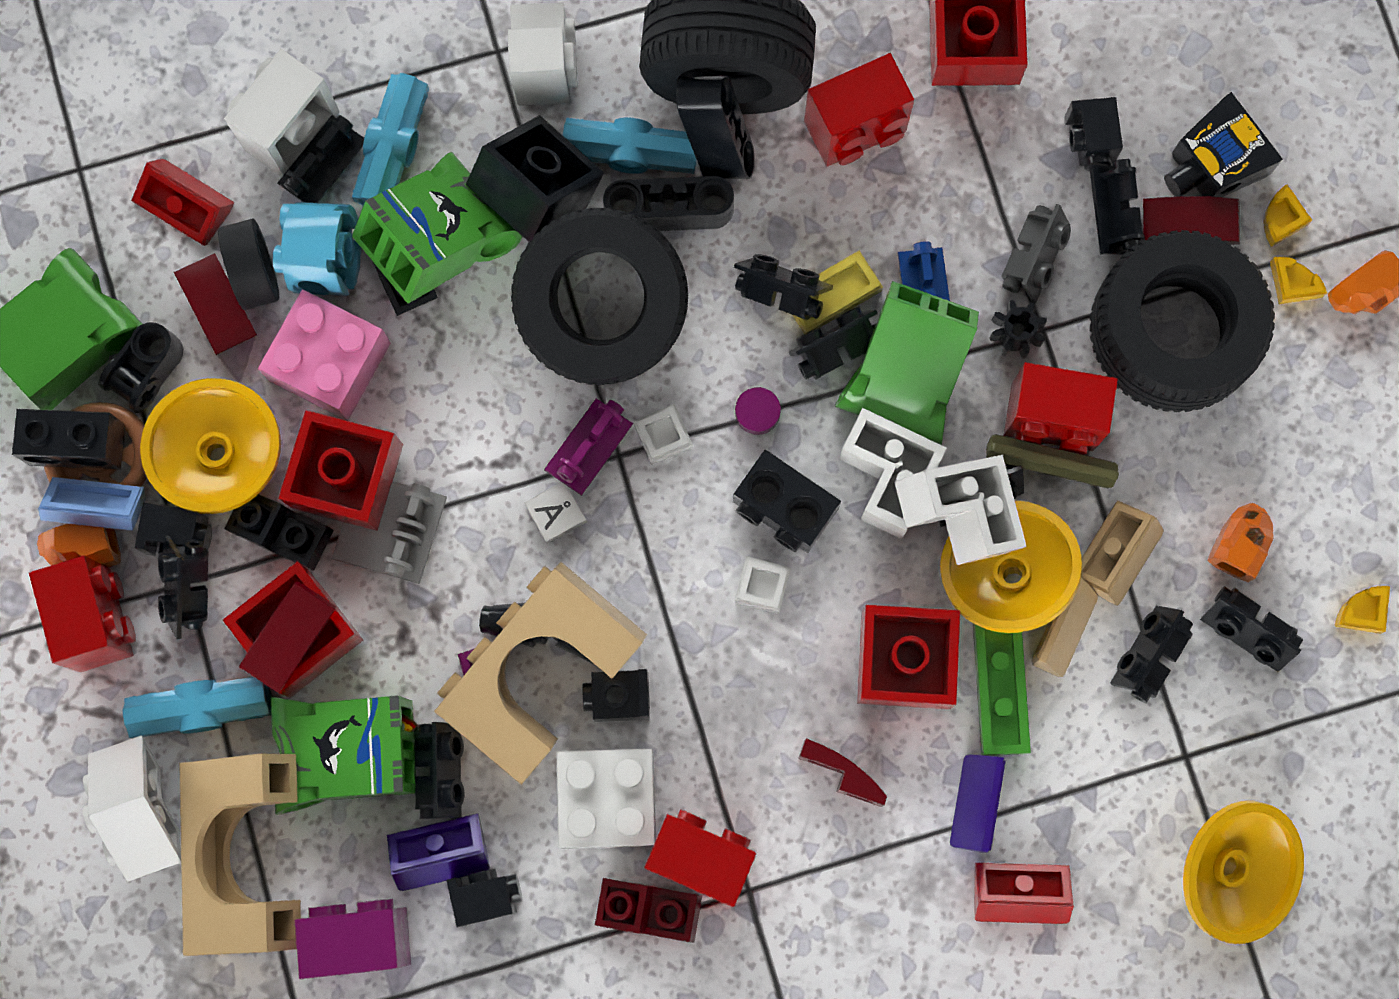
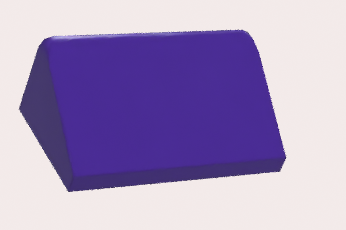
[950,754,1006,853]
[387,813,490,891]

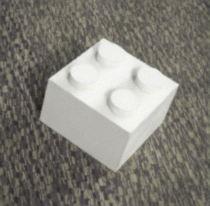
[224,48,340,177]
[557,749,656,849]

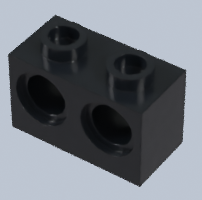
[12,409,125,470]
[733,449,841,553]

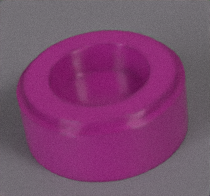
[735,387,781,435]

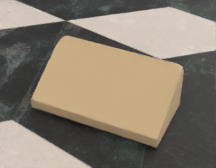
[1081,500,1164,606]
[1031,578,1098,677]

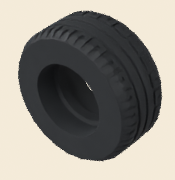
[639,0,816,114]
[511,208,689,385]
[1089,230,1275,413]

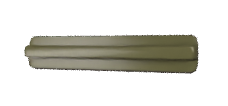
[986,434,1119,489]

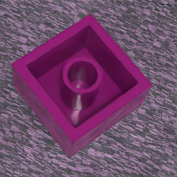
[295,899,411,979]

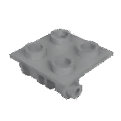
[332,481,447,584]

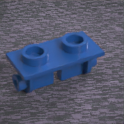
[898,241,950,301]

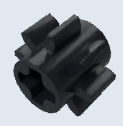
[989,300,1047,359]

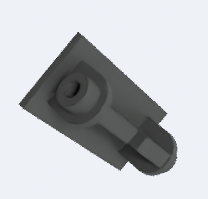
[1001,204,1071,303]

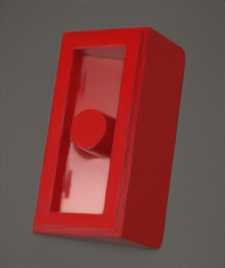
[131,159,234,246]
[974,863,1074,924]

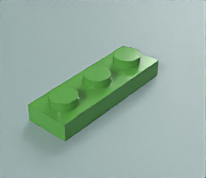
[972,623,1031,756]

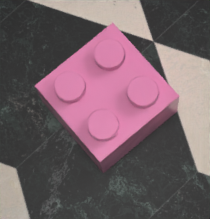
[258,289,391,421]

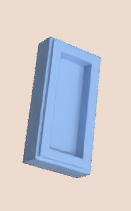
[38,477,146,531]

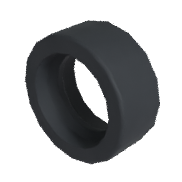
[218,218,279,310]

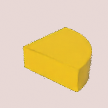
[1264,184,1312,247]
[1270,257,1327,304]
[1335,586,1390,634]

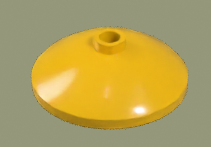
[140,378,281,514]
[940,500,1082,633]
[1183,801,1304,944]

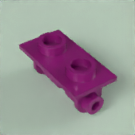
[544,398,633,496]

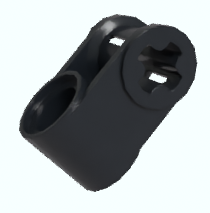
[98,322,183,413]

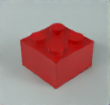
[929,0,1028,86]
[804,52,914,167]
[1003,362,1118,455]
[278,410,404,531]
[28,555,136,673]
[223,561,364,698]
[857,605,960,709]
[644,809,757,907]

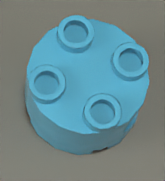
[273,202,361,296]

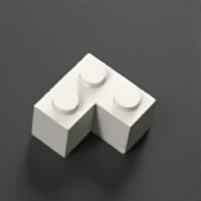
[508,2,578,106]
[839,408,947,539]
[895,455,1027,565]
[83,735,181,882]

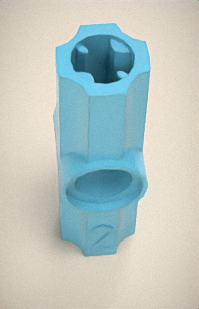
[352,73,429,206]
[563,117,697,174]
[122,677,272,739]

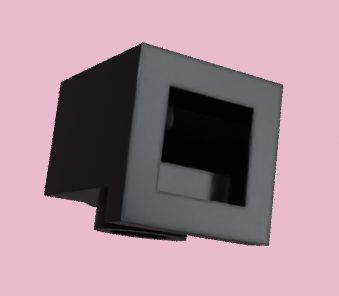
[1064,97,1123,171]
[134,502,212,556]
[582,669,650,722]
[446,869,523,927]

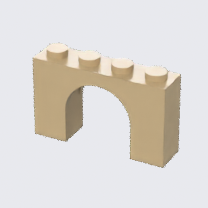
[434,562,647,784]
[179,753,301,956]

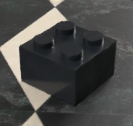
[466,115,604,242]

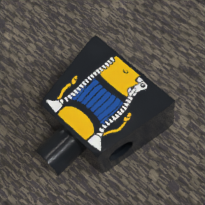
[1164,92,1283,197]

